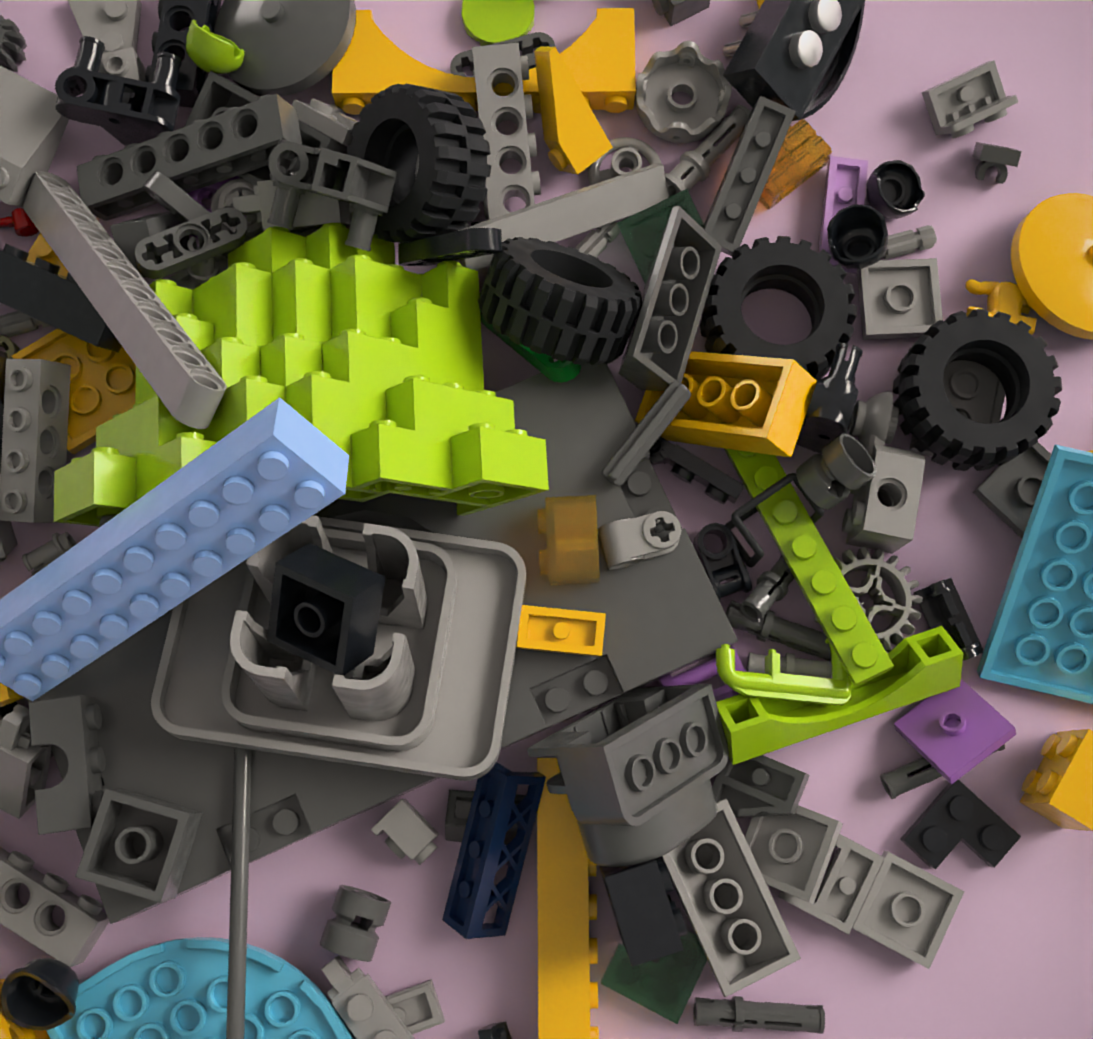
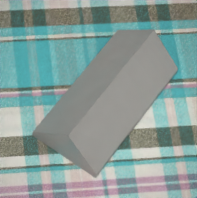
[661,799,801,997]

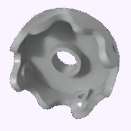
[635,41,732,143]

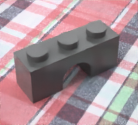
[28,695,106,835]

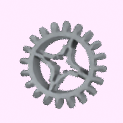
[814,547,923,653]

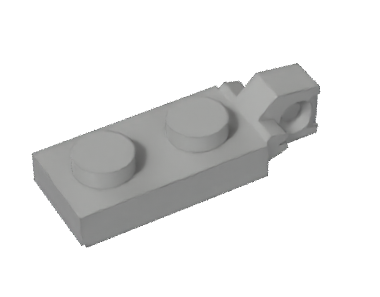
[321,955,415,1039]

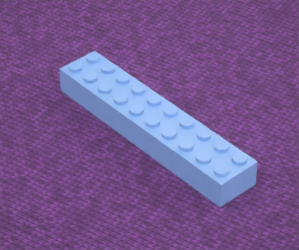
[0,397,349,702]

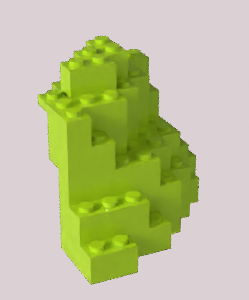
[53,223,549,527]

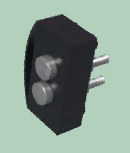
[723,0,865,121]

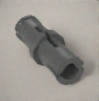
[740,555,794,622]

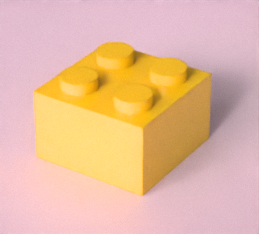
[1020,729,1093,831]

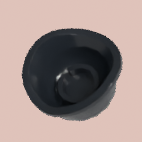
[1,958,79,1030]

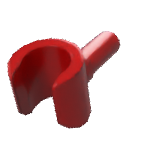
[0,208,39,237]

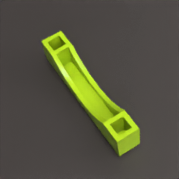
[716,626,964,765]

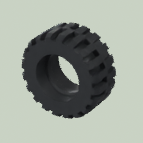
[346,83,491,243]
[700,236,857,380]
[478,237,642,366]
[892,309,1062,471]

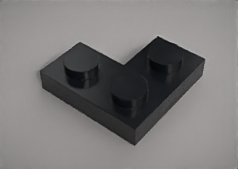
[900,779,1021,869]

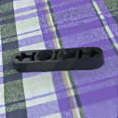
[398,228,502,266]

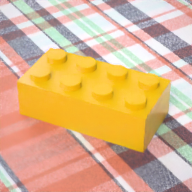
[635,351,817,458]

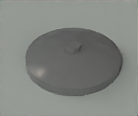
[214,0,356,97]

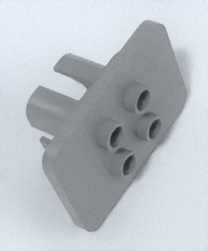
[151,516,526,781]

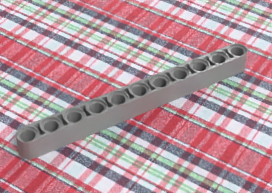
[23,171,227,429]

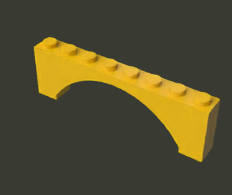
[332,8,636,115]

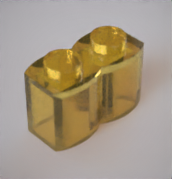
[538,495,600,585]

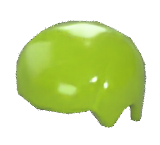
[186,19,245,74]

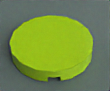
[461,0,535,46]

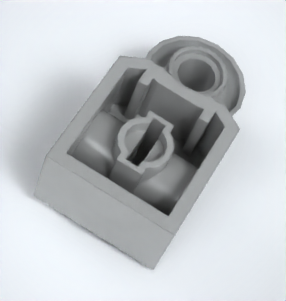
[842,391,926,554]

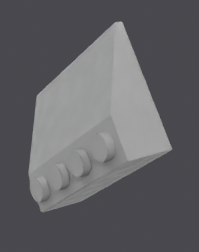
[0,65,69,207]

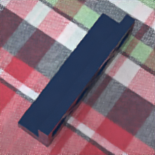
[442,762,546,939]

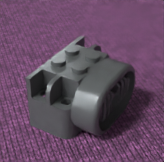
[527,684,729,868]

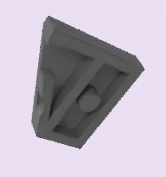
[712,755,810,818]

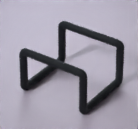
[725,473,824,568]

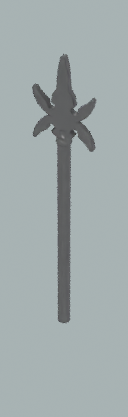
[226,747,252,1039]

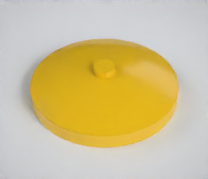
[1011,193,1093,340]

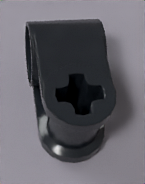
[693,523,752,601]

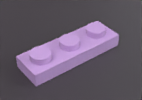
[818,156,868,273]

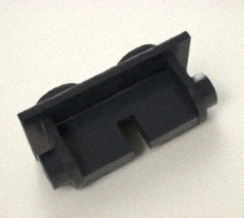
[914,578,984,661]

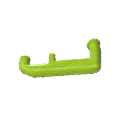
[716,638,851,706]

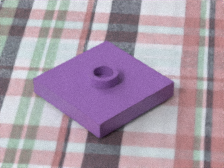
[894,679,1016,785]

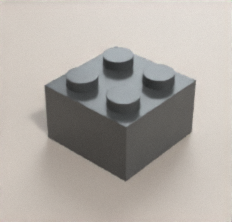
[75,788,203,903]

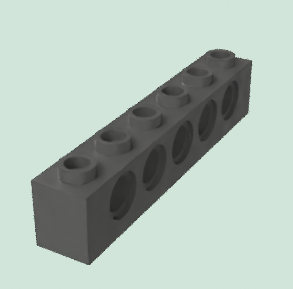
[77,94,302,221]

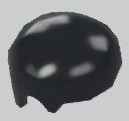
[866,160,925,219]
[827,204,888,269]

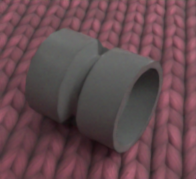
[796,433,877,510]
[320,885,391,962]

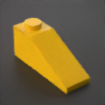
[534,46,613,175]

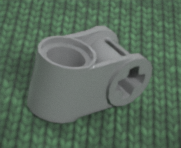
[598,511,681,570]

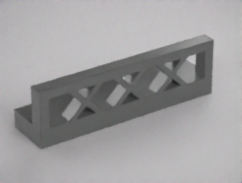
[702,96,796,256]

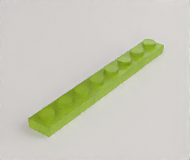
[724,448,894,687]

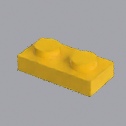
[517,605,606,657]

